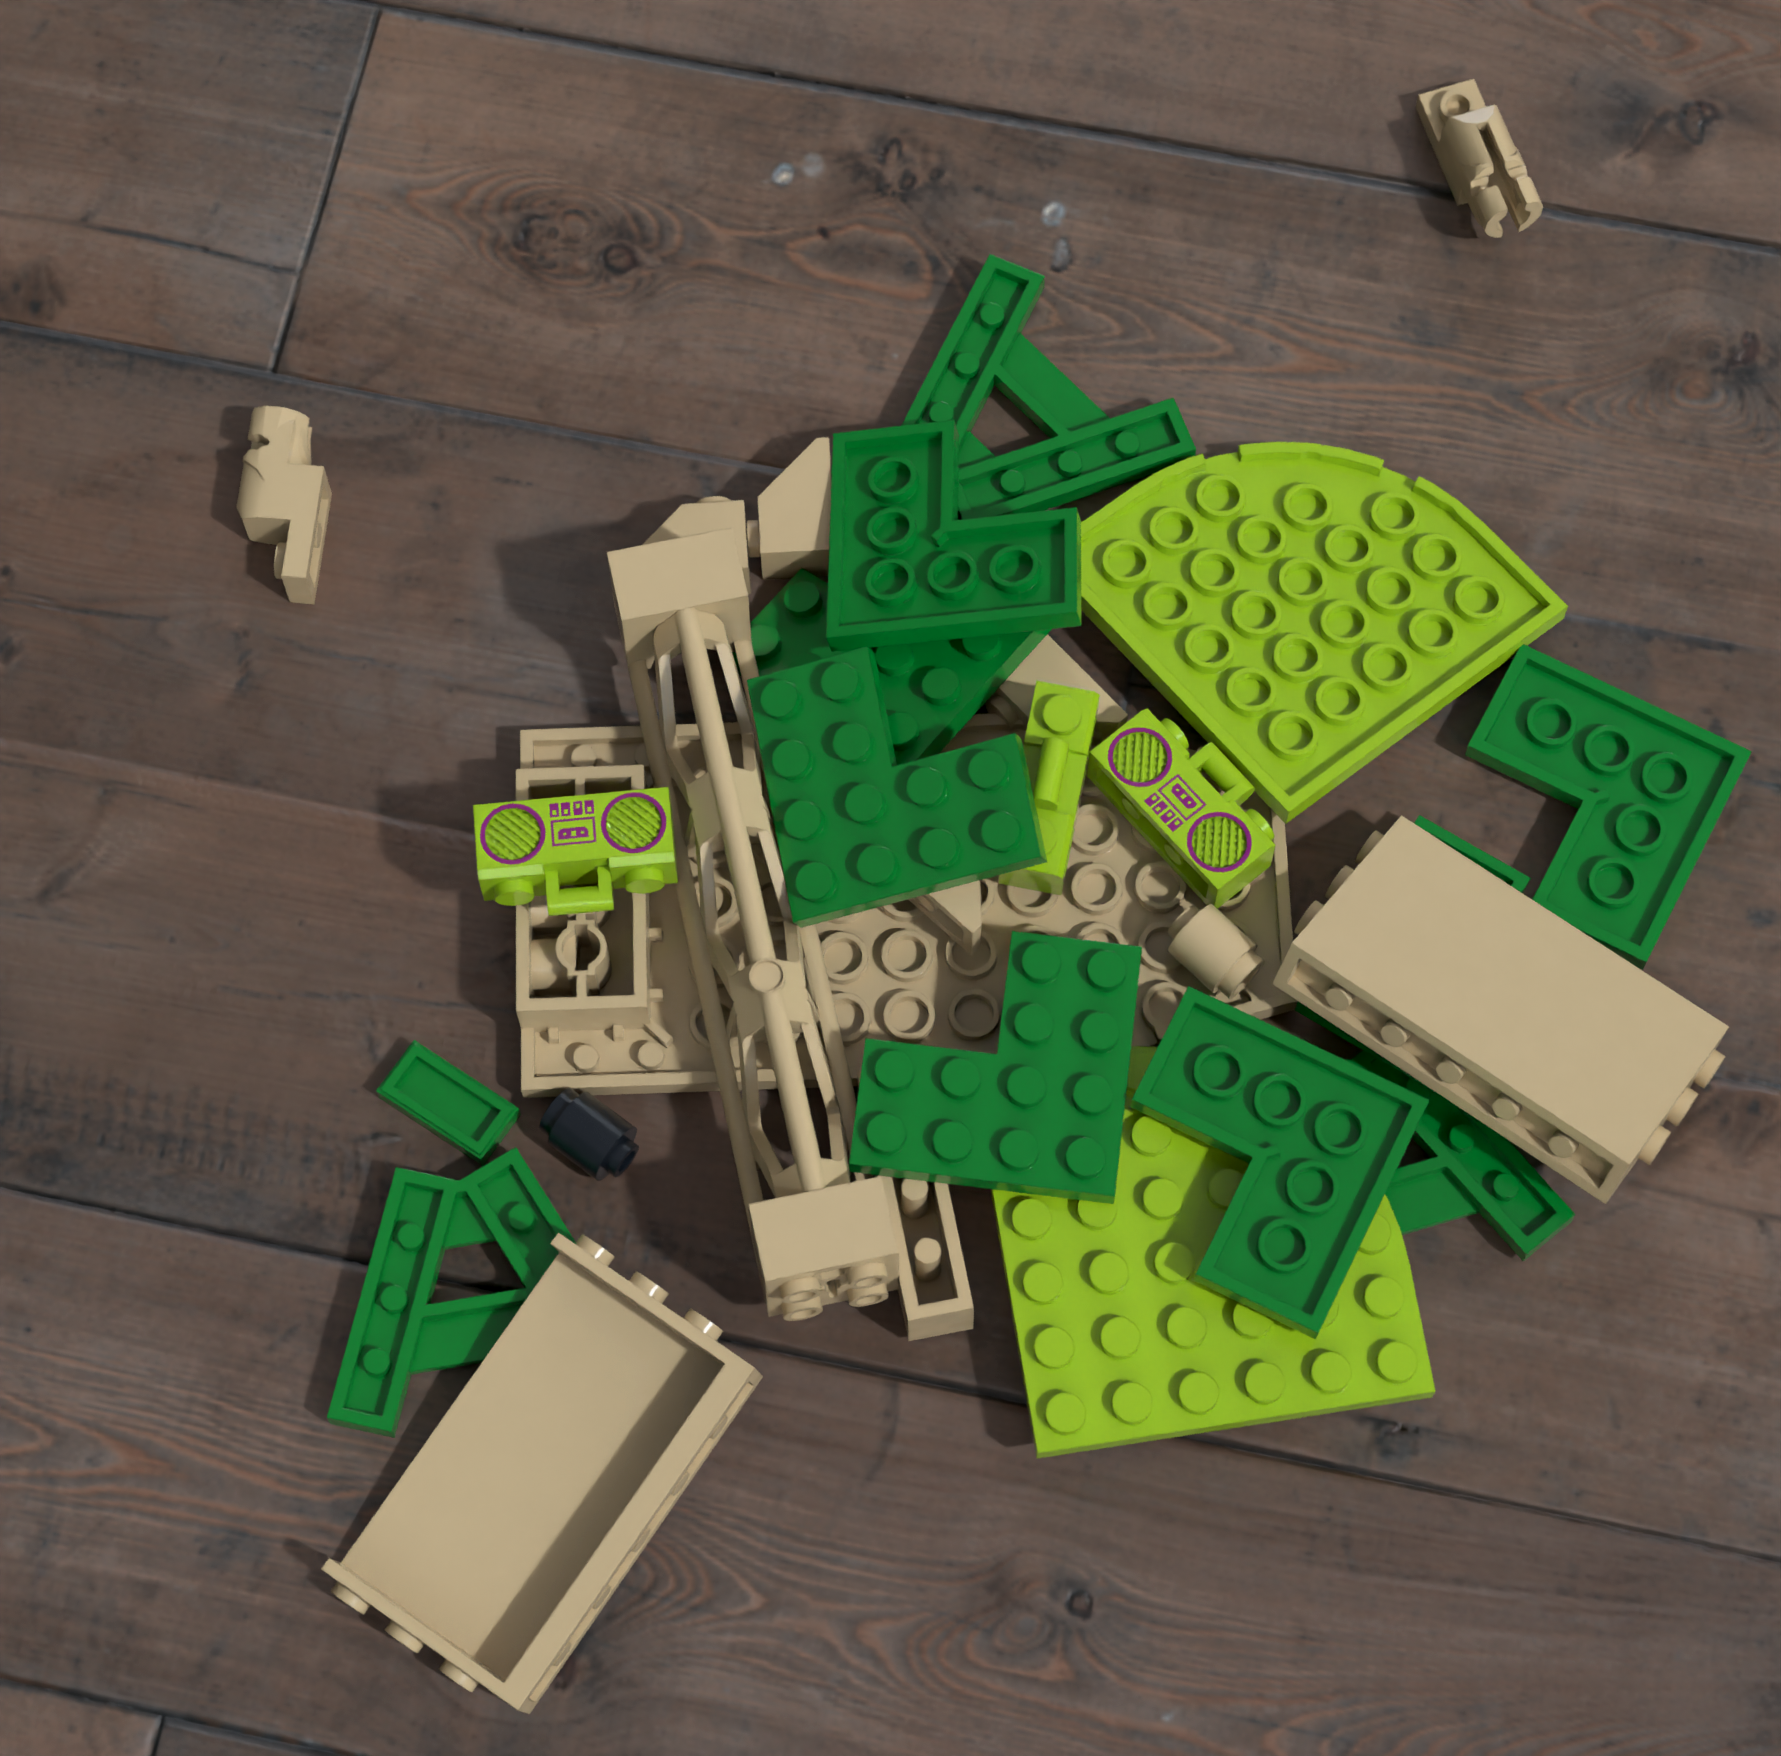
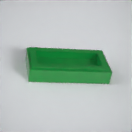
[376,1040,521,1166]

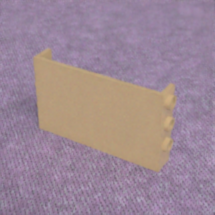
[1272,815,1729,1204]
[321,1233,763,1714]

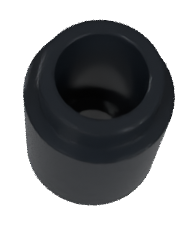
[539,1087,639,1181]

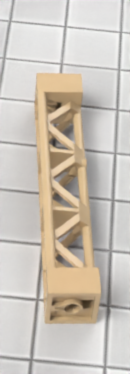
[607,527,899,1321]

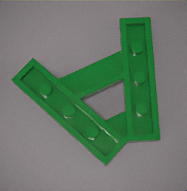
[901,254,1196,520]
[1344,1050,1575,1261]
[327,1147,576,1438]

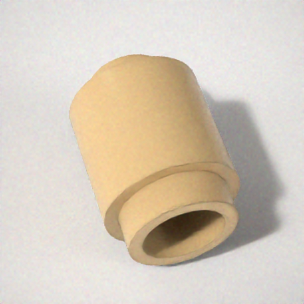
[1167,904,1265,999]

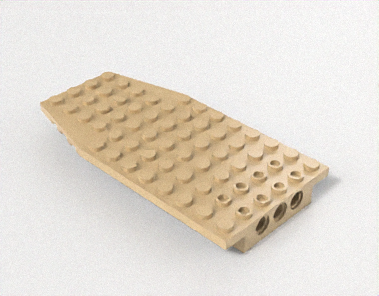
[516,713,1297,1098]

